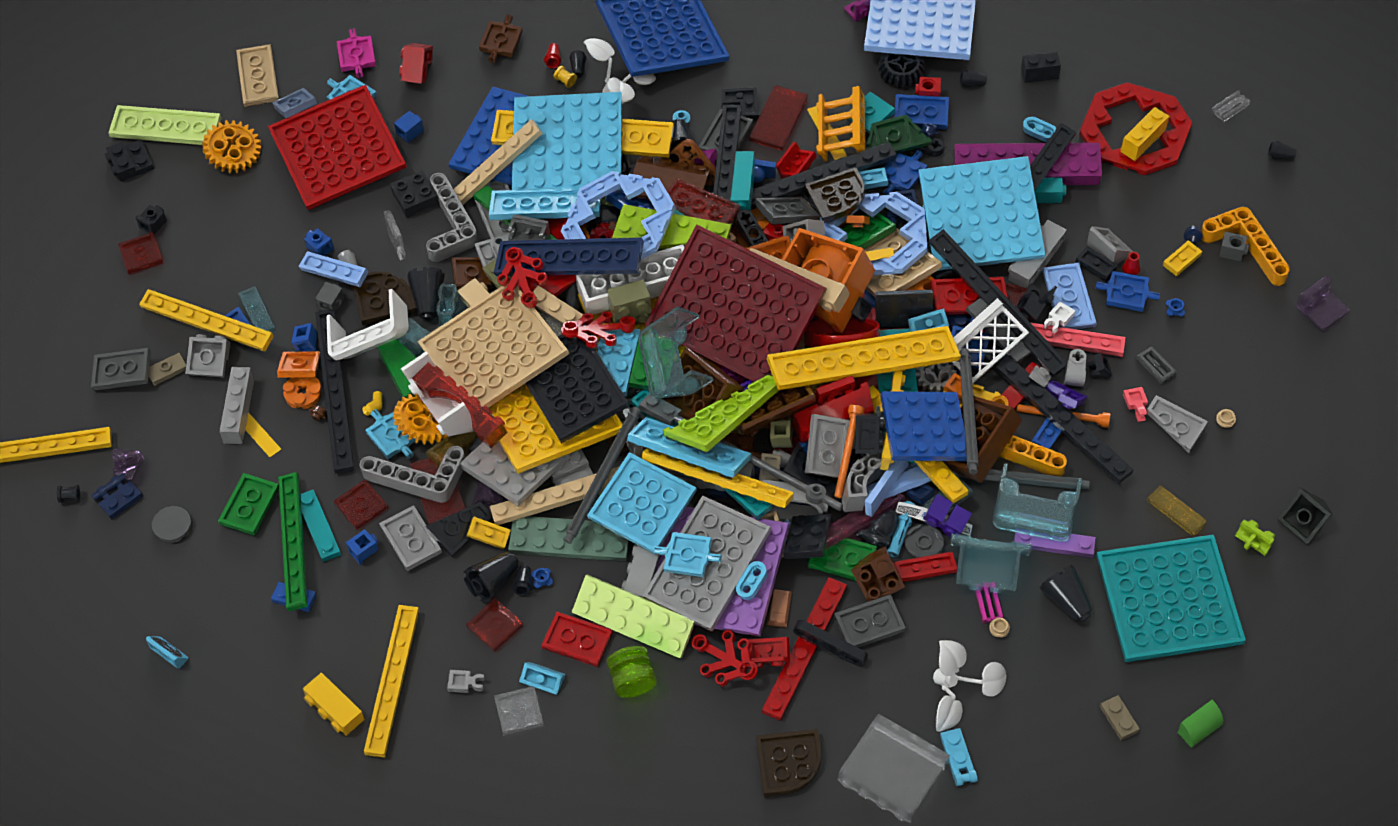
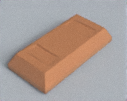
[767,589,792,628]

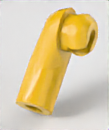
[362,391,382,416]

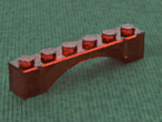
[412,362,508,448]

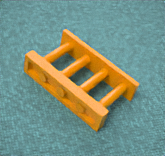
[816,86,865,162]

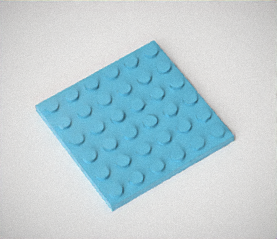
[512,92,622,191]
[919,156,1045,271]

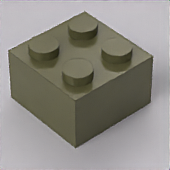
[607,280,651,324]

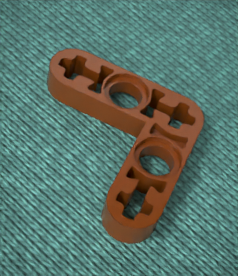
[658,139,716,185]

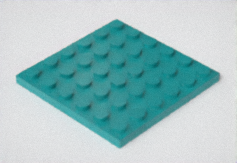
[1096,535,1246,662]

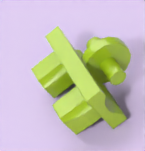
[1235,519,1275,556]

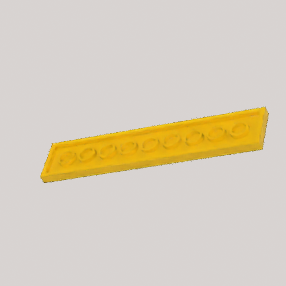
[491,110,674,158]
[767,326,961,390]

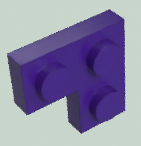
[1046,380,1087,409]

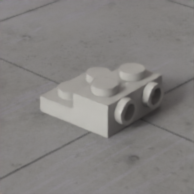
[185,334,230,377]
[550,449,593,486]

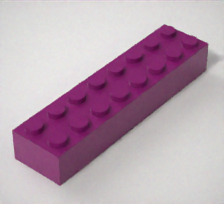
[953,143,1102,185]

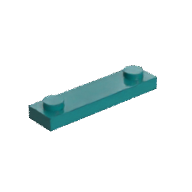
[300,489,341,562]

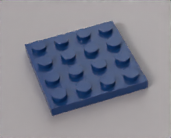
[880,391,967,461]

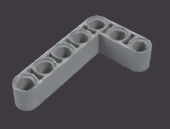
[426,173,478,262]
[360,446,465,503]

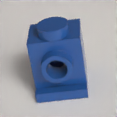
[304,229,334,256]
[291,323,318,352]
[346,529,379,565]

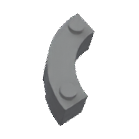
[842,448,891,512]

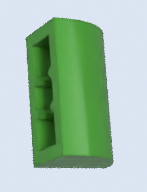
[1178,700,1224,748]

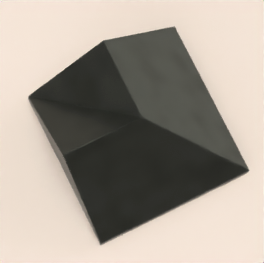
[1277,488,1332,544]

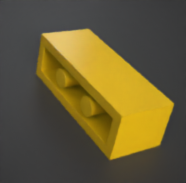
[1120,107,1169,161]
[303,673,364,736]

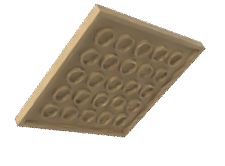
[417,285,569,417]

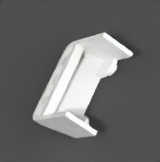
[327,289,408,360]
[401,352,479,437]

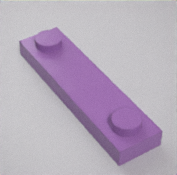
[1013,526,1096,558]

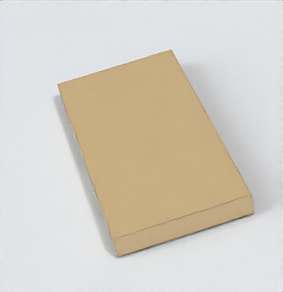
[236,44,279,107]

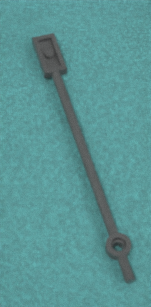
[639,393,843,511]

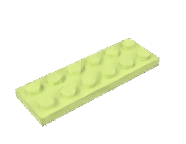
[109,105,221,145]
[572,575,695,658]

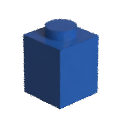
[394,111,423,143]

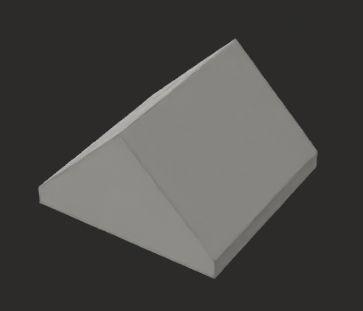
[1087,226,1133,264]

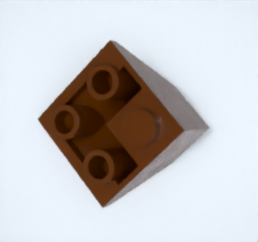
[851,546,905,602]

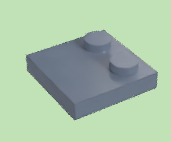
[272,88,317,118]

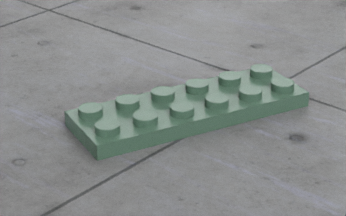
[508,516,629,562]

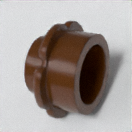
[309,405,327,421]

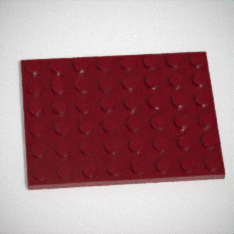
[645,224,827,382]

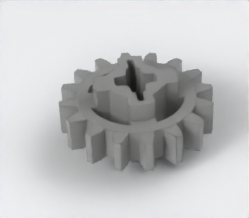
[916,362,957,392]

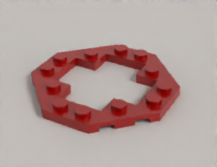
[1079,82,1192,176]

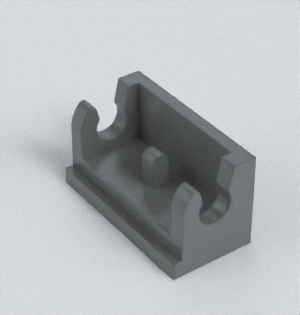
[508,214,550,241]

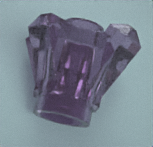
[111,448,144,480]

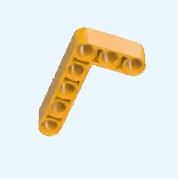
[1201,207,1290,286]
[991,395,1067,477]

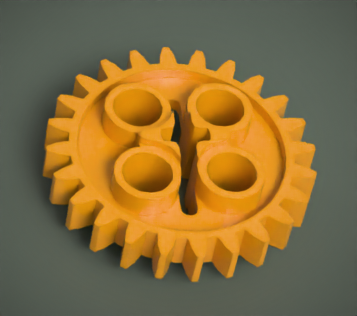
[202,120,261,173]
[393,394,447,445]

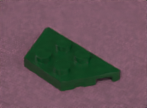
[866,115,932,154]

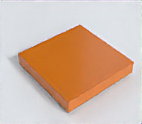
[277,351,321,378]

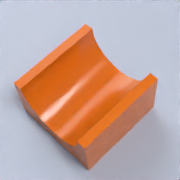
[782,228,875,333]

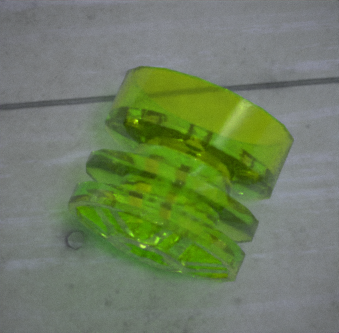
[606,646,657,698]

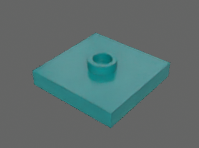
[848,92,896,134]

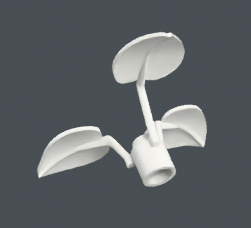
[583,38,656,104]
[933,640,1006,732]

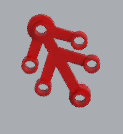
[497,247,549,308]
[561,311,635,348]
[692,630,758,686]

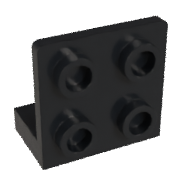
[855,406,884,454]

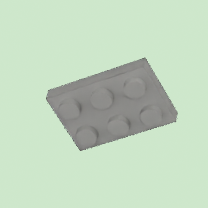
[805,414,850,478]
[379,505,442,571]

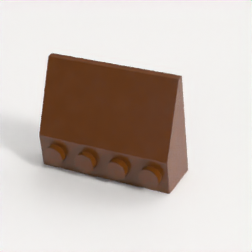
[633,155,711,210]
[658,348,744,420]
[739,385,816,436]
[943,396,1022,483]

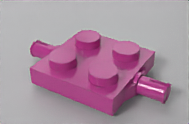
[337,28,376,78]

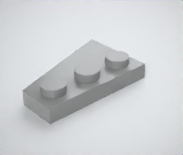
[1147,395,1208,453]

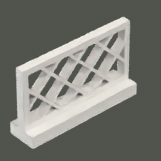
[952,298,1029,384]

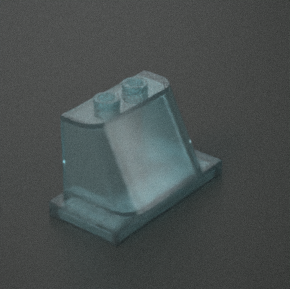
[950,534,1032,594]

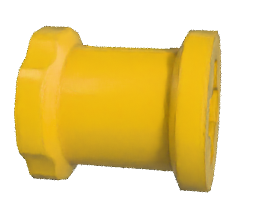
[554,66,577,88]

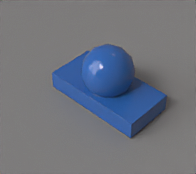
[754,159,776,183]

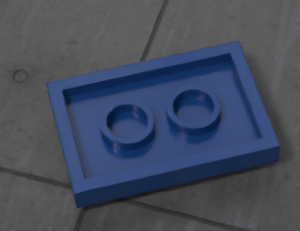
[894,94,949,130]

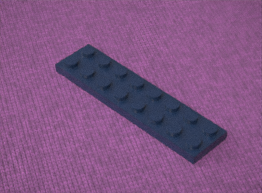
[494,237,644,276]

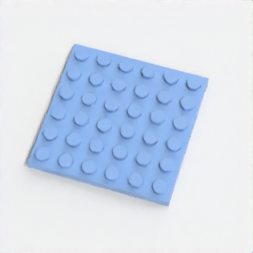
[864,0,975,60]

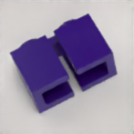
[923,494,972,538]

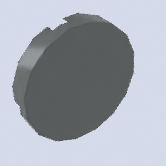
[152,506,192,543]
[904,524,944,558]

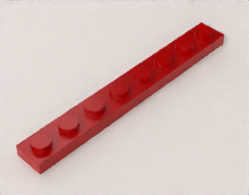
[762,577,847,721]

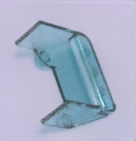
[639,306,713,398]
[992,463,1082,541]

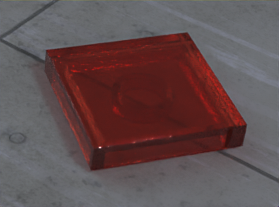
[118,232,164,274]
[333,479,388,530]
[466,598,523,652]

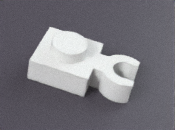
[1044,302,1075,334]

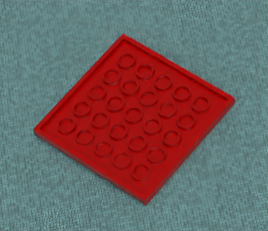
[268,84,407,210]

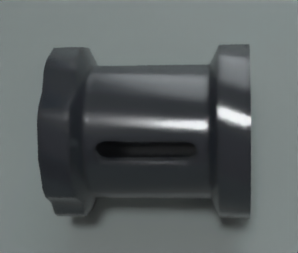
[57,485,81,503]

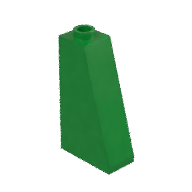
[377,339,417,398]

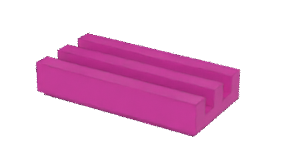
[974,582,1003,623]

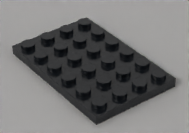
[525,334,630,444]

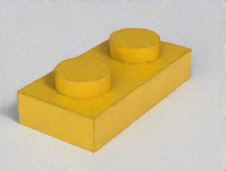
[1163,240,1202,276]
[466,517,511,549]

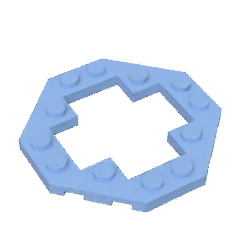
[561,171,676,260]
[820,192,928,275]

